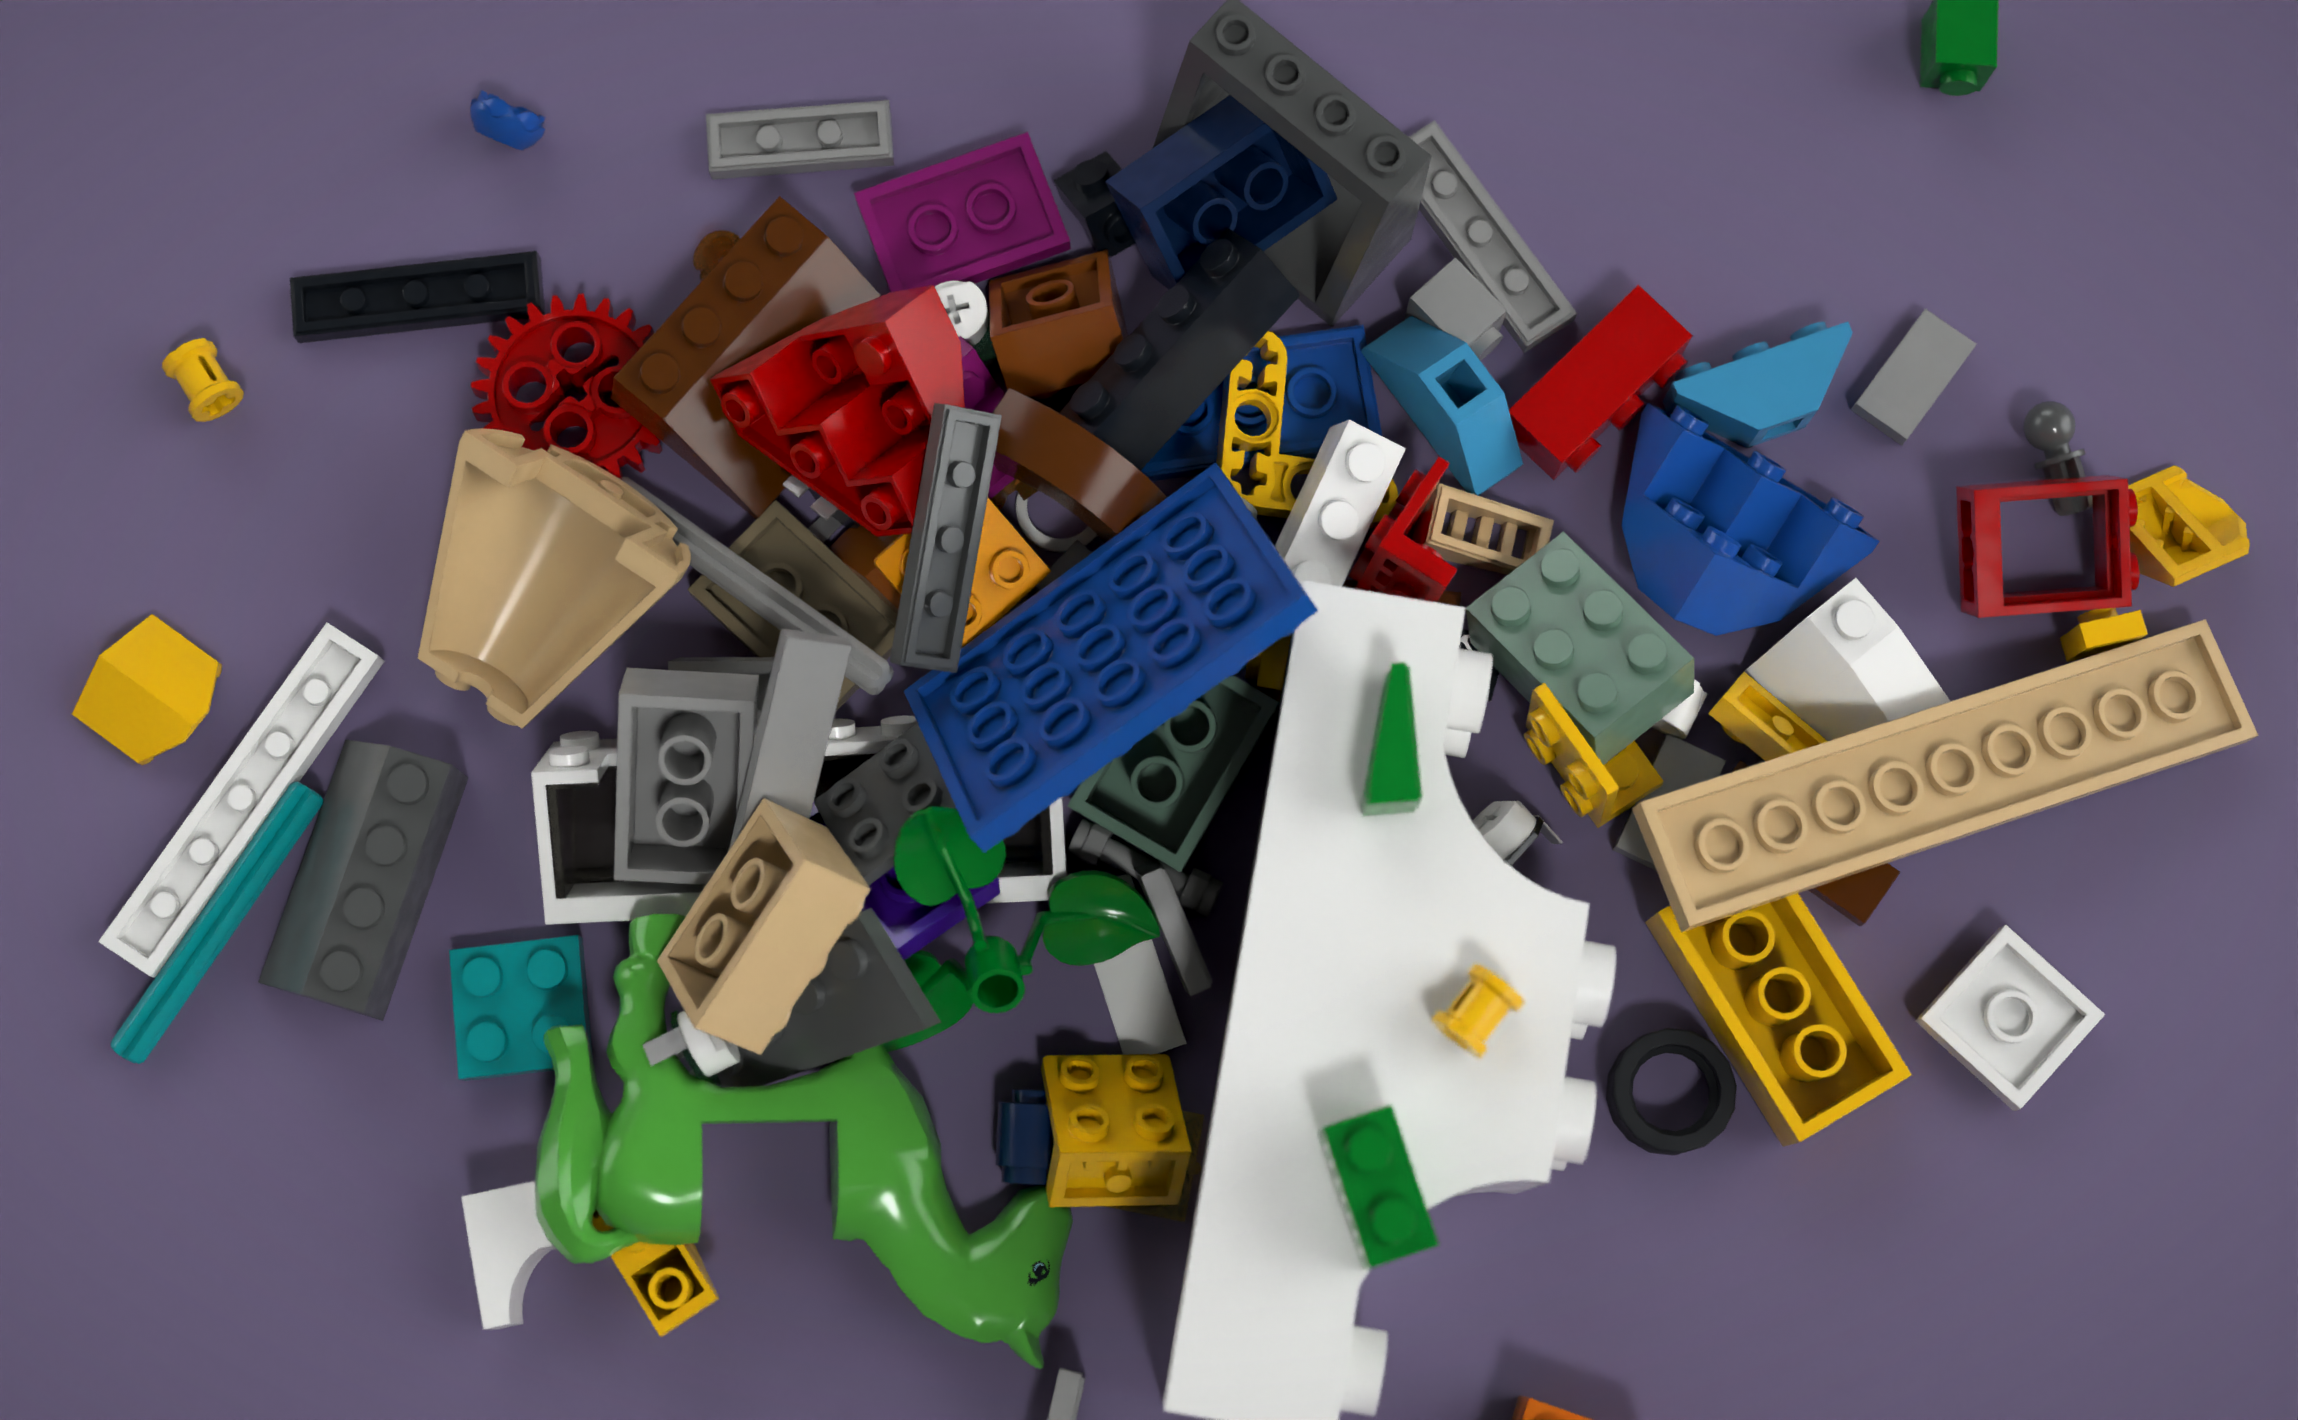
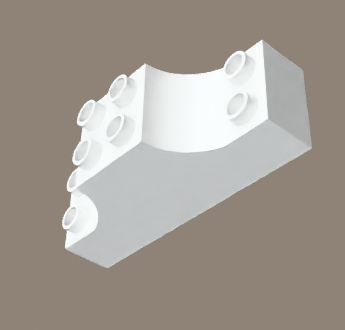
[1162,580,1616,1420]

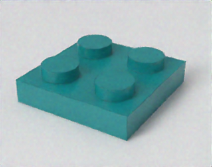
[449,935,593,1081]

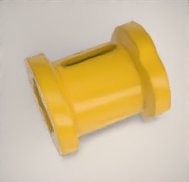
[162,338,244,422]
[1431,963,1525,1059]

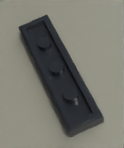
[290,251,545,343]

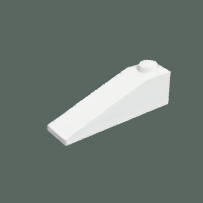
[1744,578,1951,741]

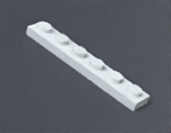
[98,622,385,978]

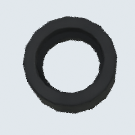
[1606,1028,1737,1156]

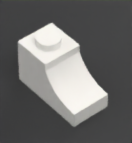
[461,1181,556,1330]

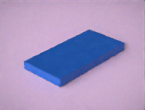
[1141,325,1382,481]

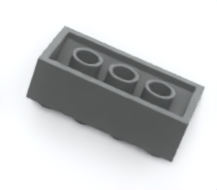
[258,740,468,1021]

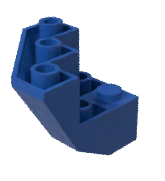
[1621,403,1879,636]

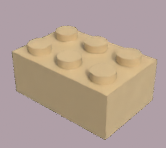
[657,798,871,1055]

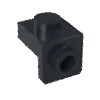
[1053,151,1136,258]

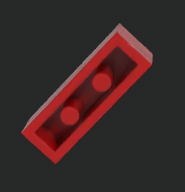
[1509,285,1693,480]

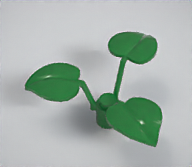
[883,806,1160,1052]

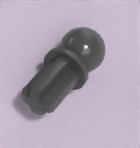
[2023,401,2092,516]

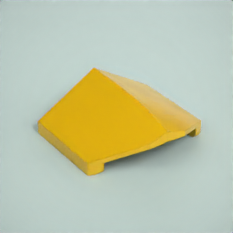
[2128,465,2250,587]
[72,614,222,765]

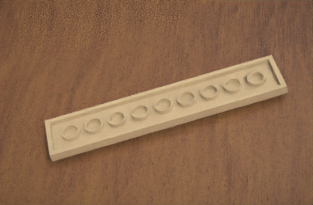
[1632,619,2259,932]

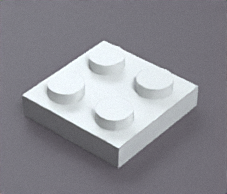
[1915,925,2105,1111]

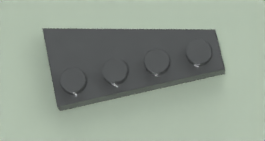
[712,908,941,1088]

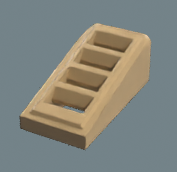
[1412,483,1554,575]

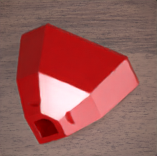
[710,285,965,537]

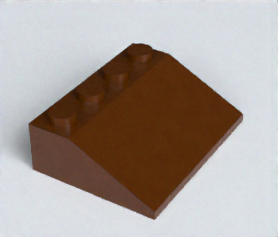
[611,196,881,519]

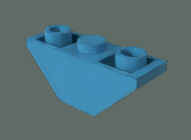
[1361,316,1523,496]
[1662,321,1853,448]

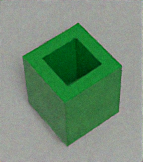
[1920,0,1999,96]

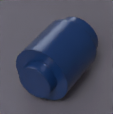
[996,1089,1054,1185]

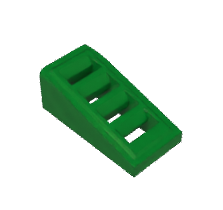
[1361,662,1422,816]

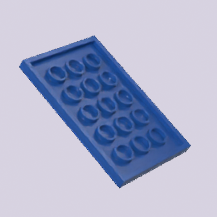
[904,462,1319,853]

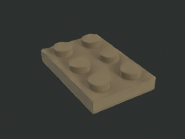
[687,500,897,711]

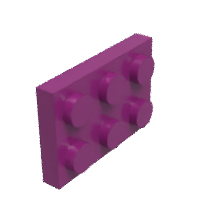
[854,132,1071,292]

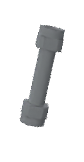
[1067,819,1223,917]

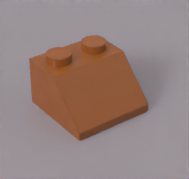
[989,249,1128,400]

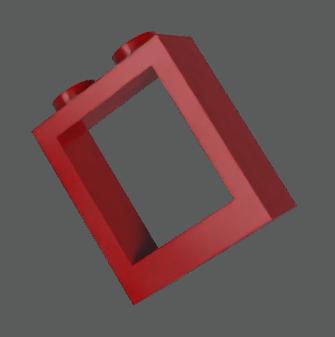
[1956,475,2140,618]

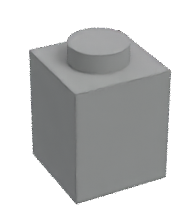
[1405,257,1507,361]

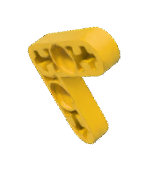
[1216,331,1398,529]

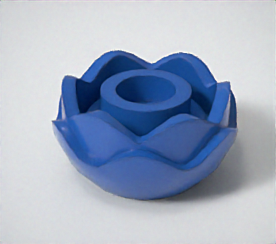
[470,90,545,151]

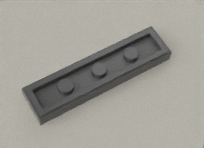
[889,403,1002,673]

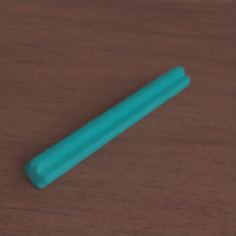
[110,781,323,1064]

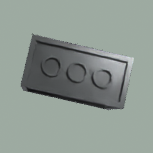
[1153,0,1432,327]

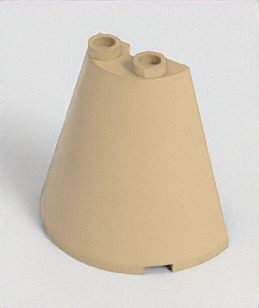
[418,428,691,729]

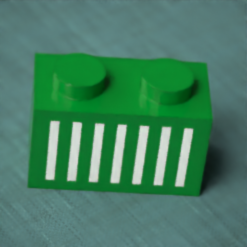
[1318,1105,1439,1270]

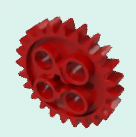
[471,293,662,480]

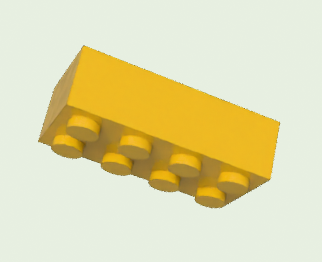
[1645,893,1912,1147]

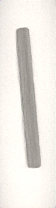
[622,477,894,695]

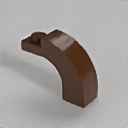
[993,388,1167,544]

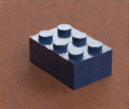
[1105,95,1338,290]

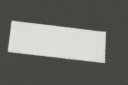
[1094,874,1187,1054]

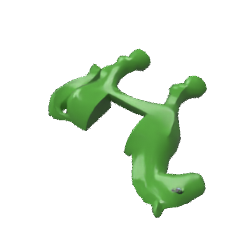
[535,914,1073,1369]

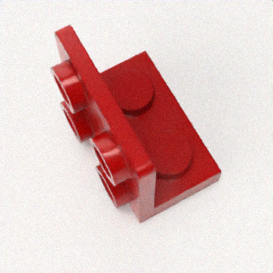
[1348,456,1458,603]

